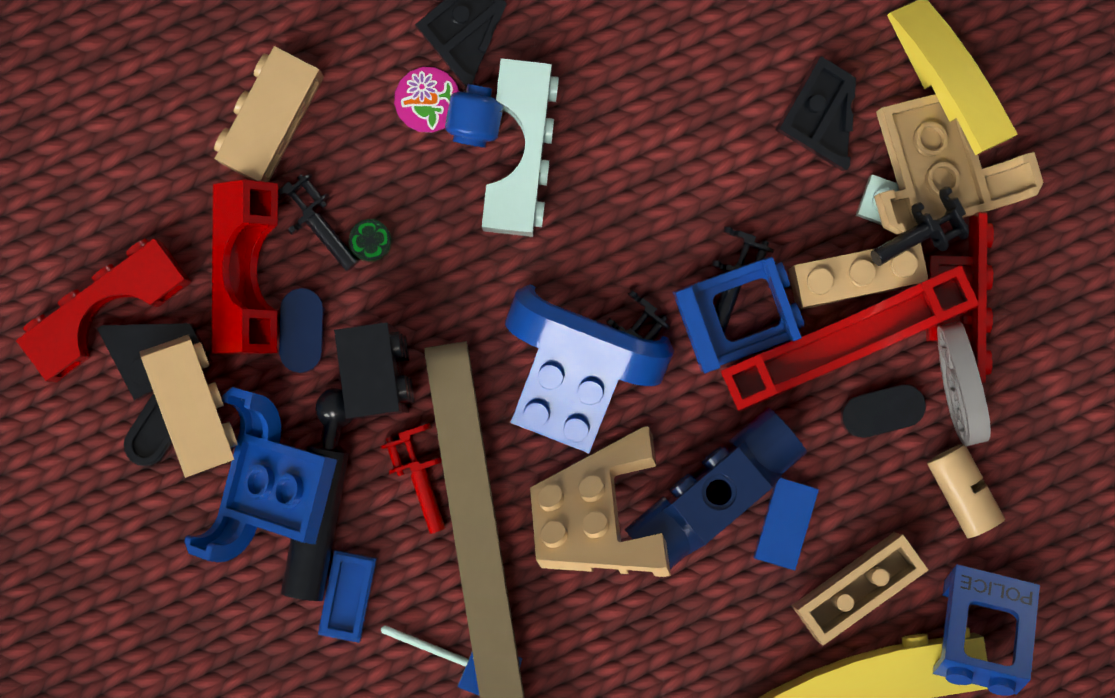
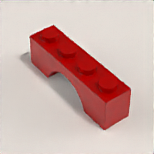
[212,179,278,355]
[16,238,192,383]

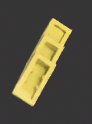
[887,0,1018,155]

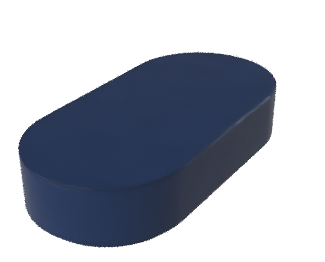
[279,288,324,373]

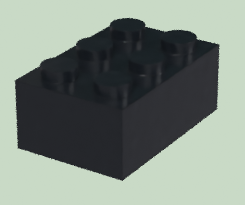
[334,322,415,419]

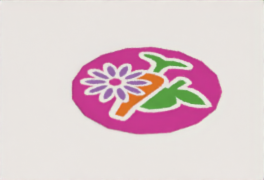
[394,67,459,133]

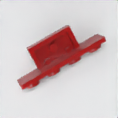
[926,212,994,384]

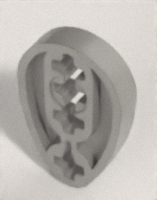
[937,321,991,446]

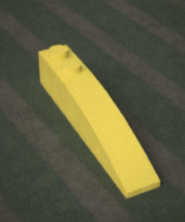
[759,627,988,698]

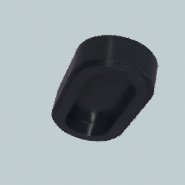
[840,385,926,438]
[124,394,173,466]

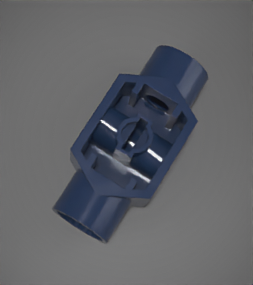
[624,407,807,569]

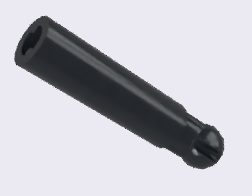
[281,388,353,601]

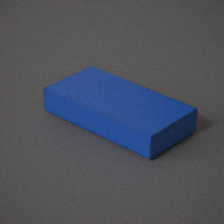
[753,478,819,571]
[318,550,377,643]

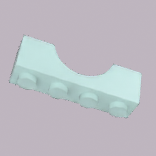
[482,58,559,237]

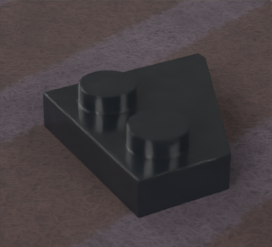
[415,0,507,88]
[775,56,856,171]
[97,323,212,400]

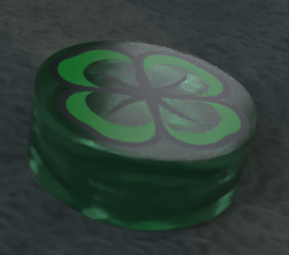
[349,219,392,262]

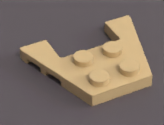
[530,426,671,577]

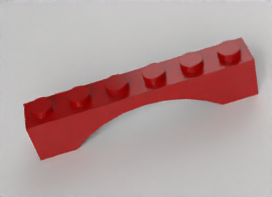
[721,265,979,411]

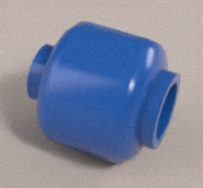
[445,84,504,148]

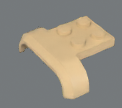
[874,94,1044,235]

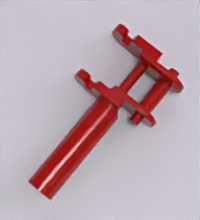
[380,423,446,534]

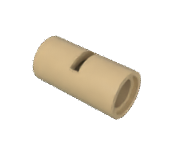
[927,444,1005,538]

